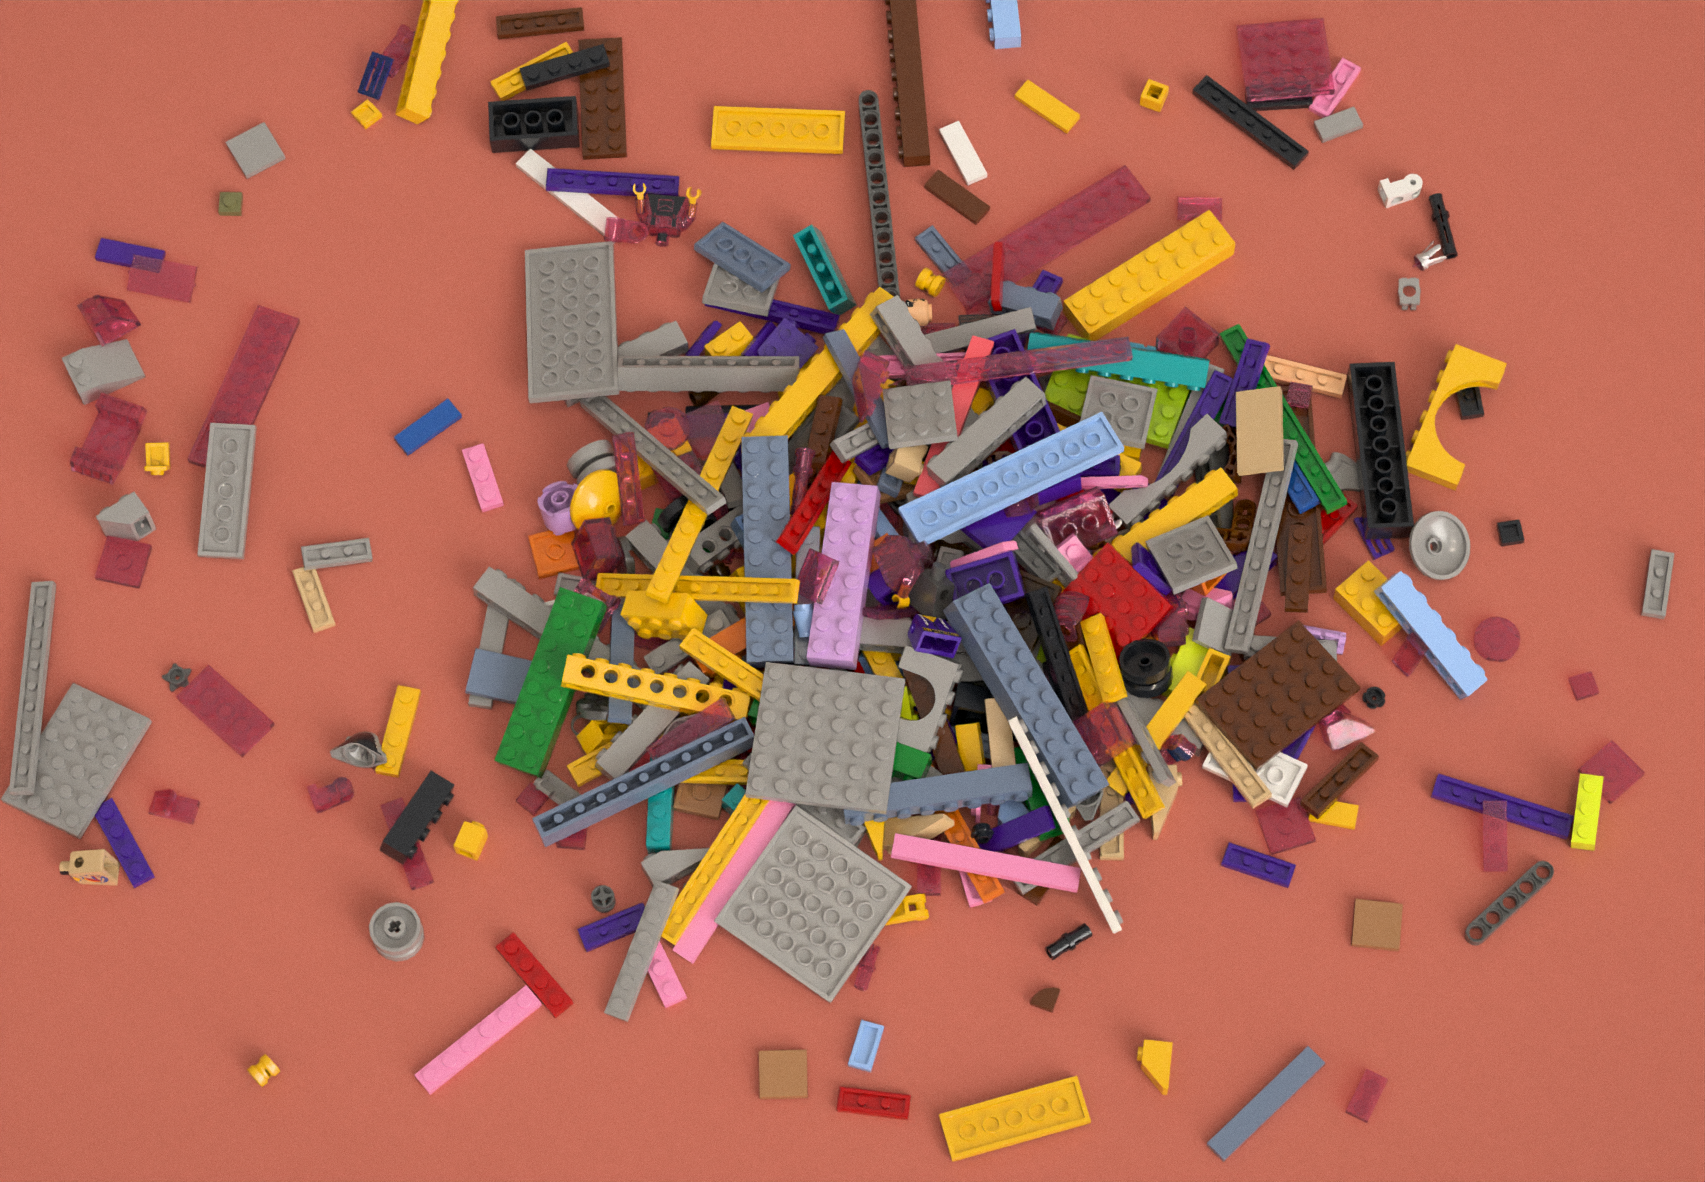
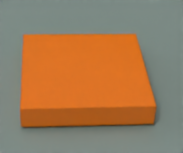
[528,530,583,579]

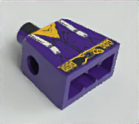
[907,614,962,658]

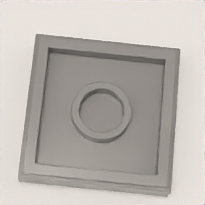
[226,122,286,179]
[1192,597,1233,656]

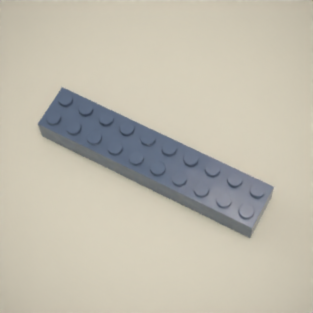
[741,435,794,668]
[943,583,1109,809]

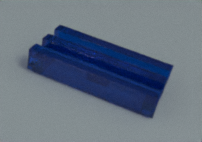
[357,51,394,100]

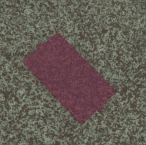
[127,254,198,303]

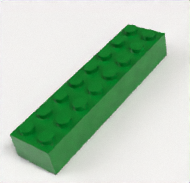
[494,587,607,778]

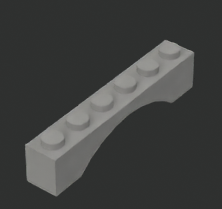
[1108,414,1227,530]

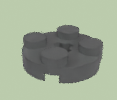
[576,692,608,720]

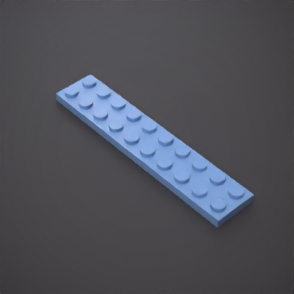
[898,412,1124,547]

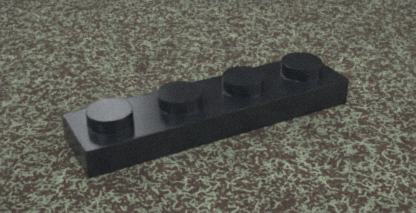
[520,44,610,91]

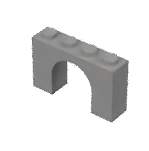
[897,645,963,753]

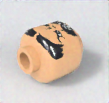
[905,298,932,328]

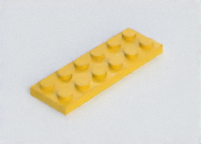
[711,106,845,154]
[939,1076,1091,1162]

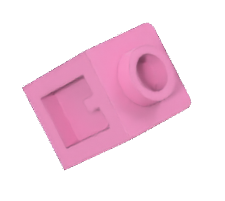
[1056,533,1093,572]

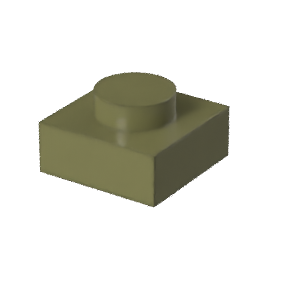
[218,192,243,216]

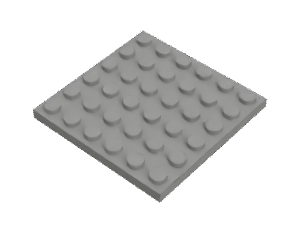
[745,662,905,814]
[714,805,912,1003]

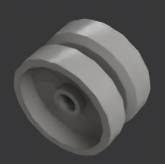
[567,440,626,485]
[369,902,425,962]

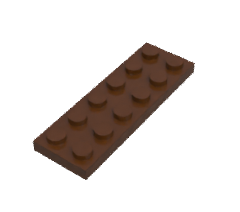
[578,37,627,160]

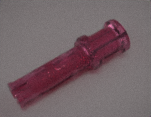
[790,447,816,515]

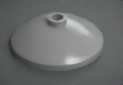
[1409,511,1470,580]

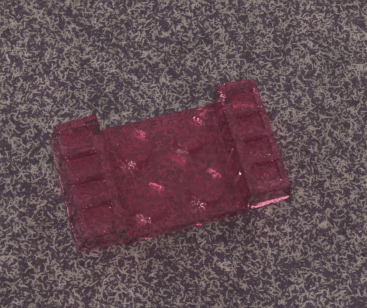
[70,393,147,485]

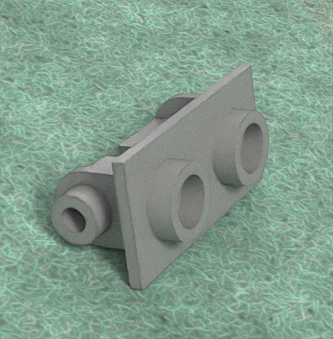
[533,769,581,805]

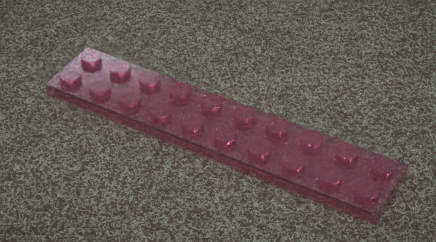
[943,165,1151,311]

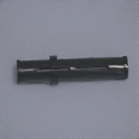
[1429,193,1458,259]

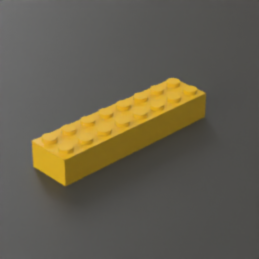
[1063,210,1235,341]

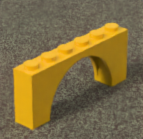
[1406,344,1507,491]

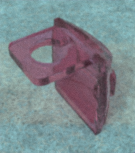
[1053,591,1089,642]

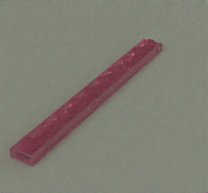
[904,336,1133,386]

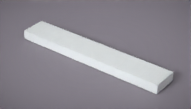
[516,149,628,244]

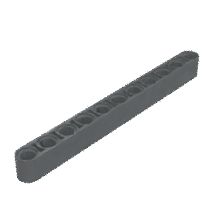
[859,90,900,298]

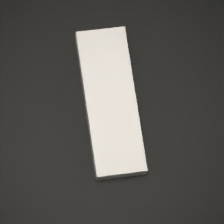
[939,121,987,185]

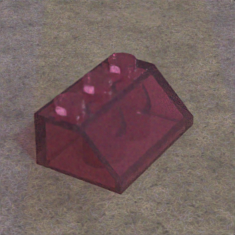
[1035,486,1118,548]

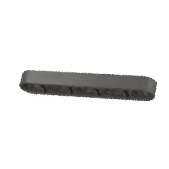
[1465,861,1554,946]

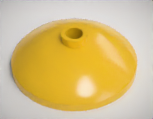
[570,469,626,535]

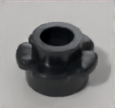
[1363,687,1385,709]
[971,823,994,844]

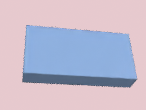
[848,1020,884,1073]

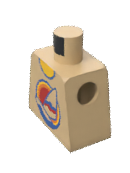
[59,849,120,885]

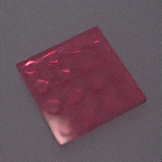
[1236,18,1335,102]

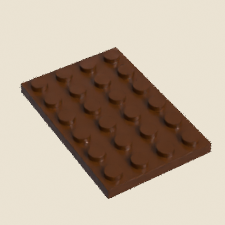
[1195,620,1361,771]

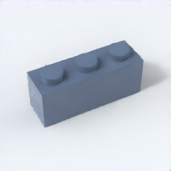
[988,281,1063,330]

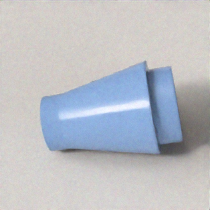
[792,604,813,638]

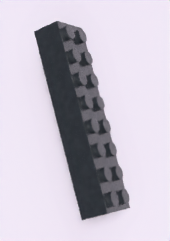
[1347,362,1414,539]

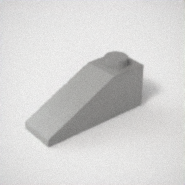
[641,848,710,887]

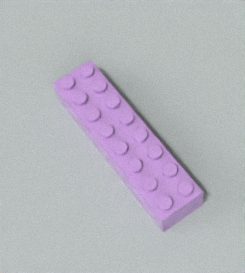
[807,482,881,670]

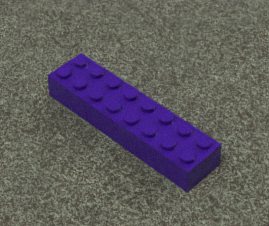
[983,329,1082,506]

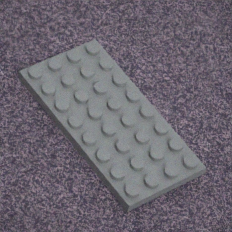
[525,241,620,403]

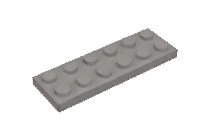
[197,423,257,559]

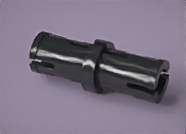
[1045,923,1092,960]

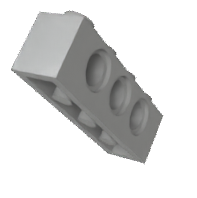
[685,505,743,575]

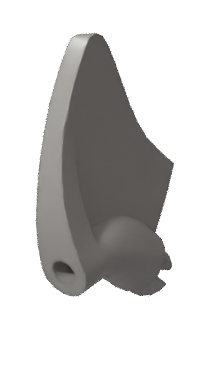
[1325,452,1360,492]

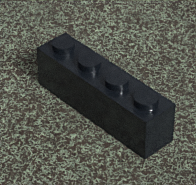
[379,771,455,865]

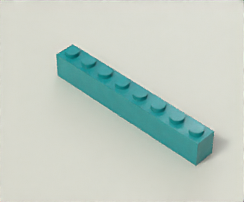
[1027,331,1210,391]

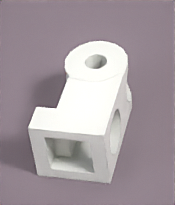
[1377,174,1423,208]

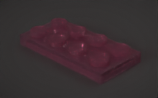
[176,665,275,757]

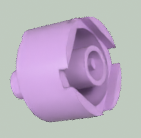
[537,481,578,535]

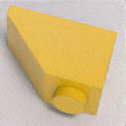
[576,720,629,754]
[1137,1039,1173,1095]

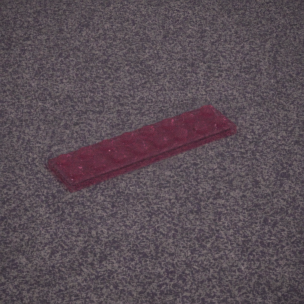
[187,305,300,468]

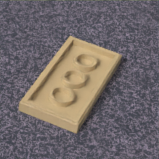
[1236,386,1284,476]

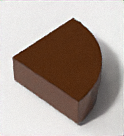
[1030,988,1060,1012]

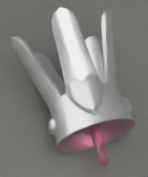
[1413,240,1447,271]

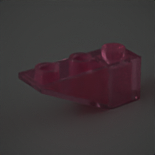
[851,350,890,423]

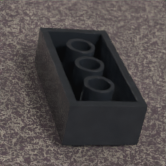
[488,96,580,153]
[949,682,1018,742]

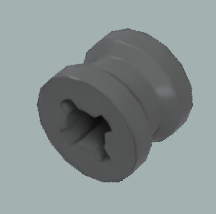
[591,885,616,913]

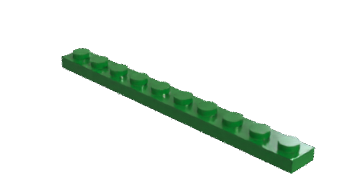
[1219,324,1347,514]

